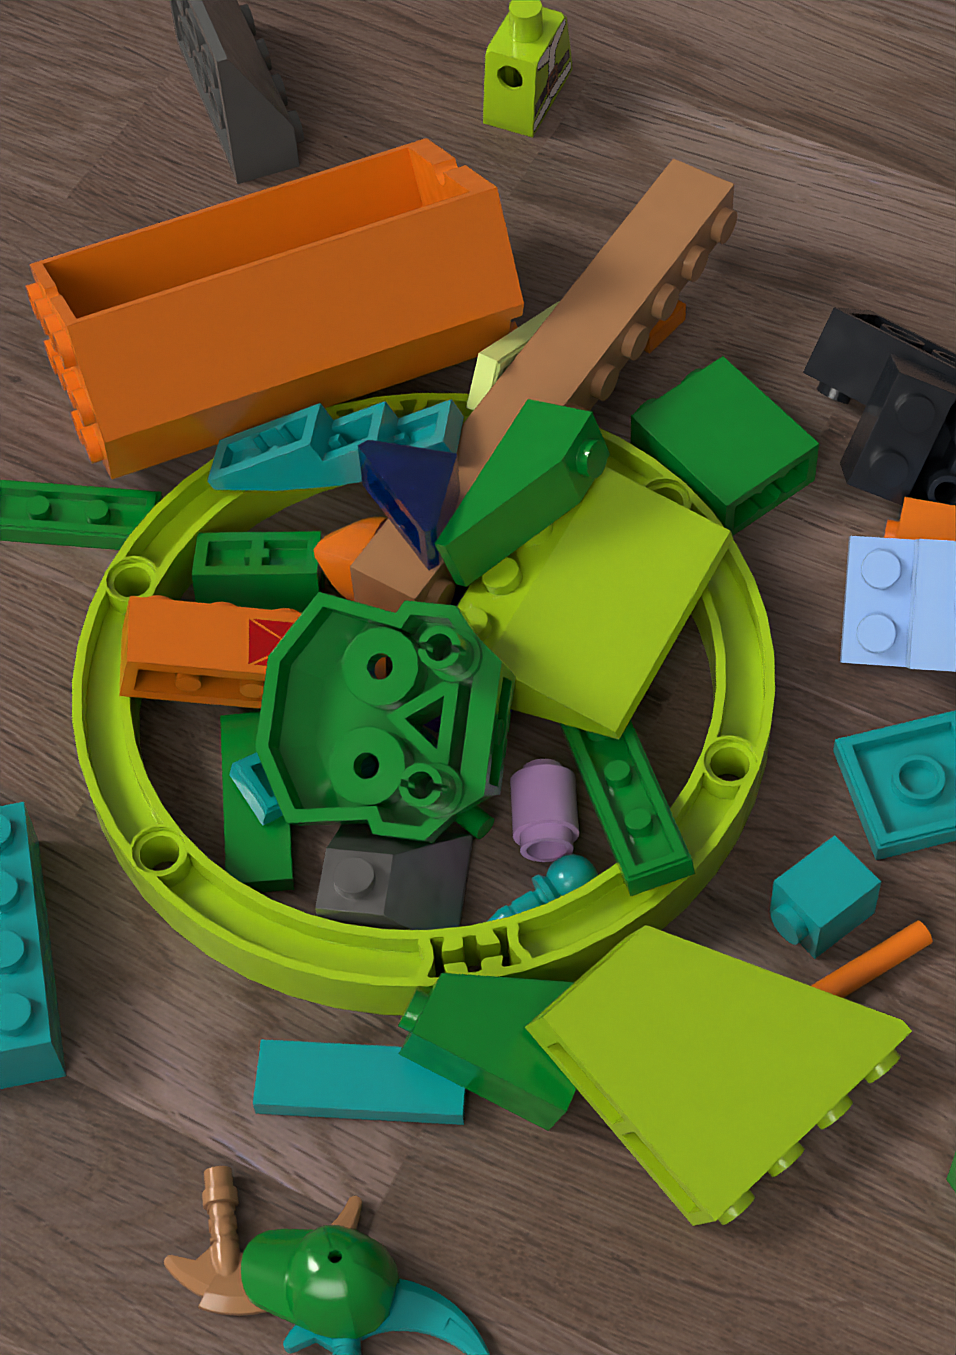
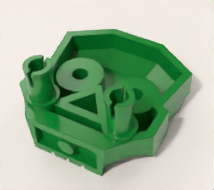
[255,592,516,843]

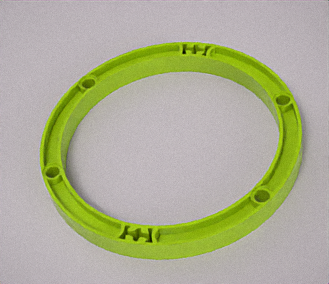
[72,393,775,1015]

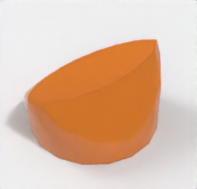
[314,517,388,602]

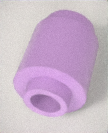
[510,759,579,862]

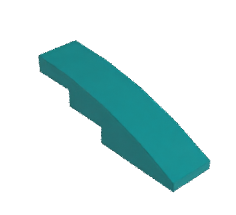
[207,399,464,491]

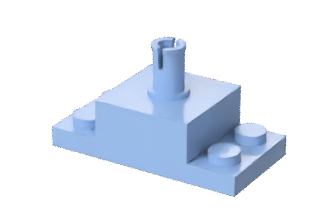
[840,536,956,672]

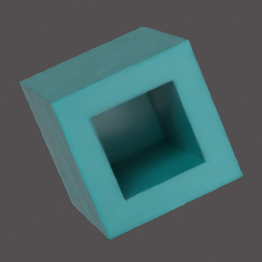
[770,835,881,959]

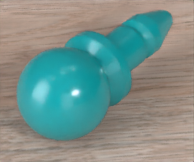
[487,854,598,922]

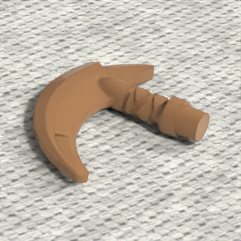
[164,1166,362,1316]

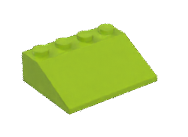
[457,467,734,740]

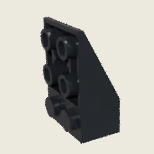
[840,353,956,506]

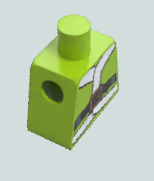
[483,0,572,138]

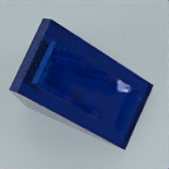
[357,440,460,571]

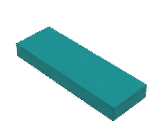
[253,1039,467,1125]

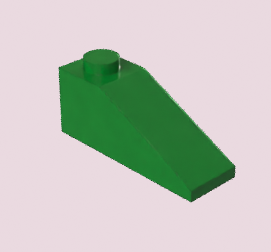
[435,399,610,587]

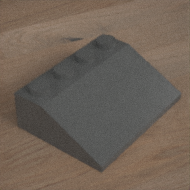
[169,0,304,184]

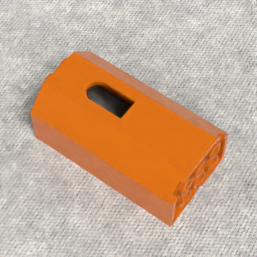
[25,138,524,480]

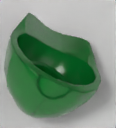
[241,1225,400,1339]

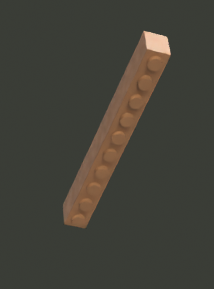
[350,159,738,613]

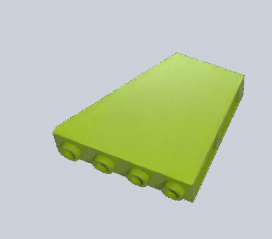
[525,925,912,1226]

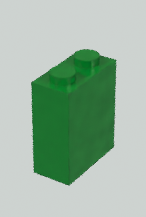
[630,356,819,536]

